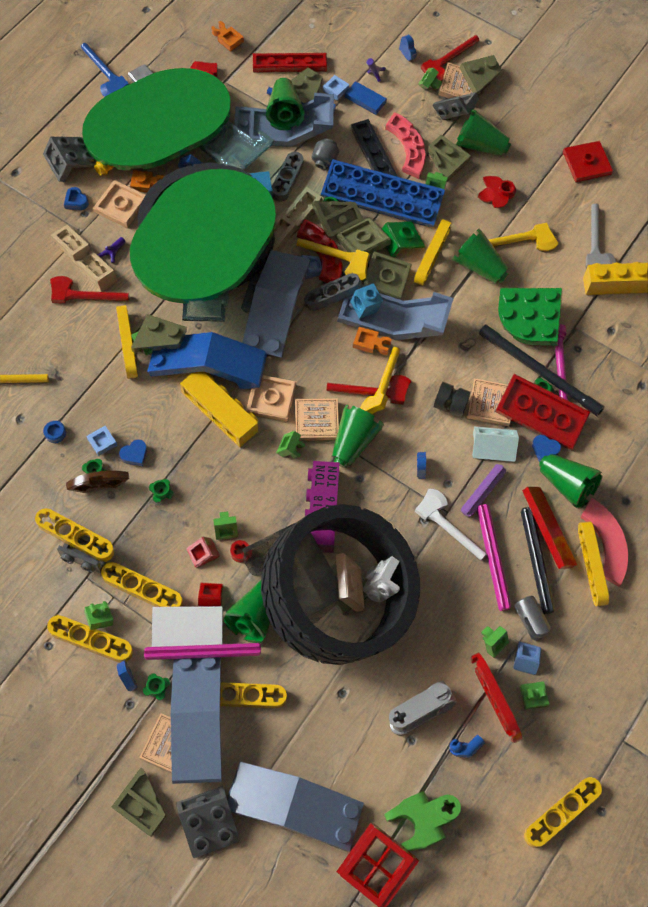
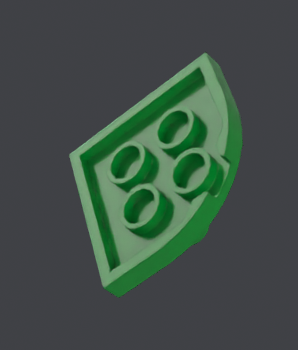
[498,288,563,346]

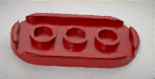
[470,652,523,743]

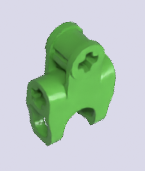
[384,791,461,851]

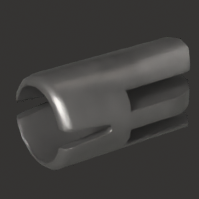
[514,595,551,641]

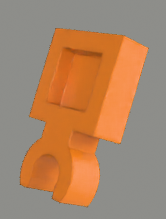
[211,21,244,52]
[130,170,164,192]
[353,327,392,354]

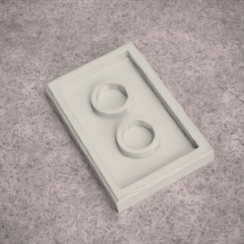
[152,607,223,647]

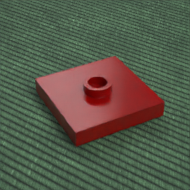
[563,141,613,183]

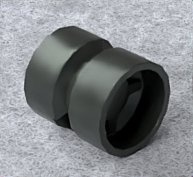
[433,382,471,418]

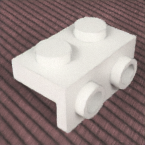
[363,556,400,603]

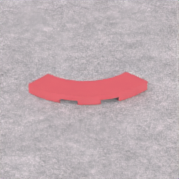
[385,112,426,179]
[580,498,628,587]

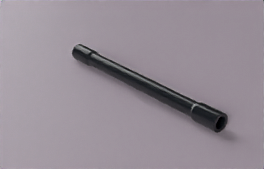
[479,324,605,417]

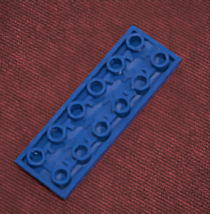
[321,159,445,227]

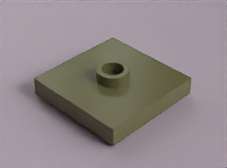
[336,217,391,255]
[362,251,412,300]

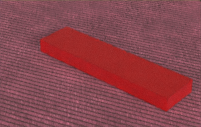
[253,53,327,72]
[522,487,577,569]

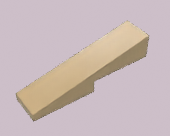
[273,186,323,251]
[51,225,118,292]

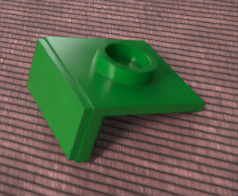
[382,222,425,258]

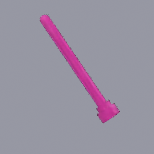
[555,324,568,400]

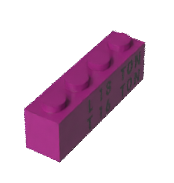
[303,461,340,553]

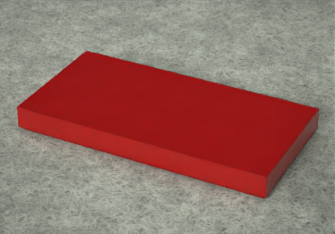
[495,374,590,450]

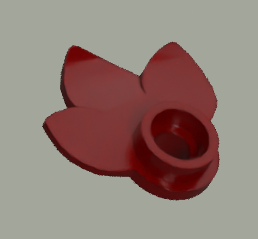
[478,176,516,208]

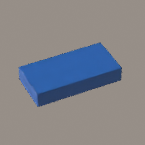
[345,81,387,115]

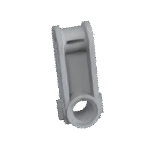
[389,681,457,735]

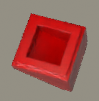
[186,537,220,568]
[198,583,223,607]

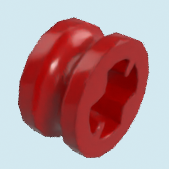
[230,540,251,563]

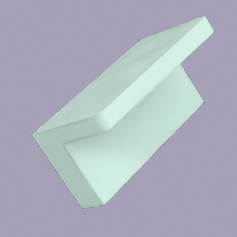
[472,426,519,462]

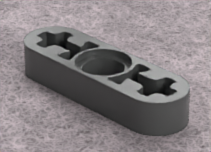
[272,152,304,202]
[304,273,363,311]

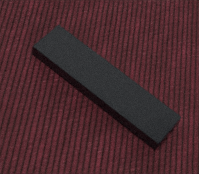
[351,119,398,177]

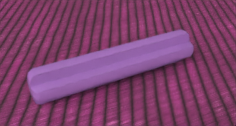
[461,464,506,517]

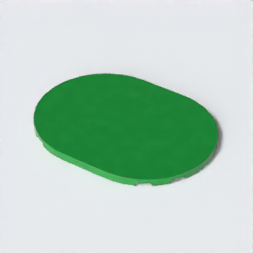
[82,68,231,171]
[130,169,276,304]

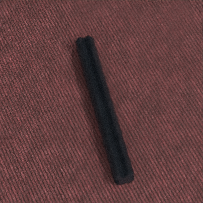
[520,507,555,614]

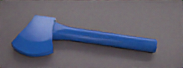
[81,43,129,97]

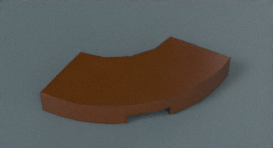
[66,471,129,493]

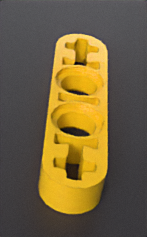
[414,219,452,286]
[116,305,138,379]
[35,508,114,562]
[578,521,609,606]
[101,562,183,607]
[47,615,133,662]
[220,682,287,708]
[524,777,602,848]

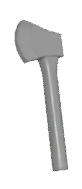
[586,204,616,268]

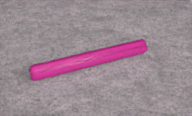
[477,504,511,611]
[144,643,261,660]

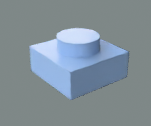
[323,75,349,101]
[86,426,117,456]

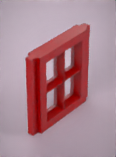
[336,822,420,907]

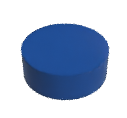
[43,421,66,443]

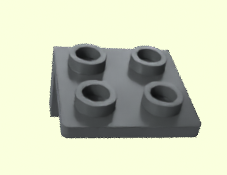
[43,136,97,182]
[176,786,240,858]

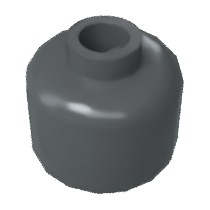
[311,138,339,169]

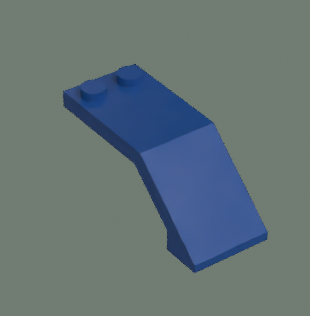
[147,332,267,389]

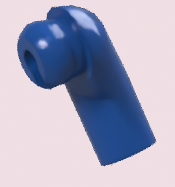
[449,735,485,758]

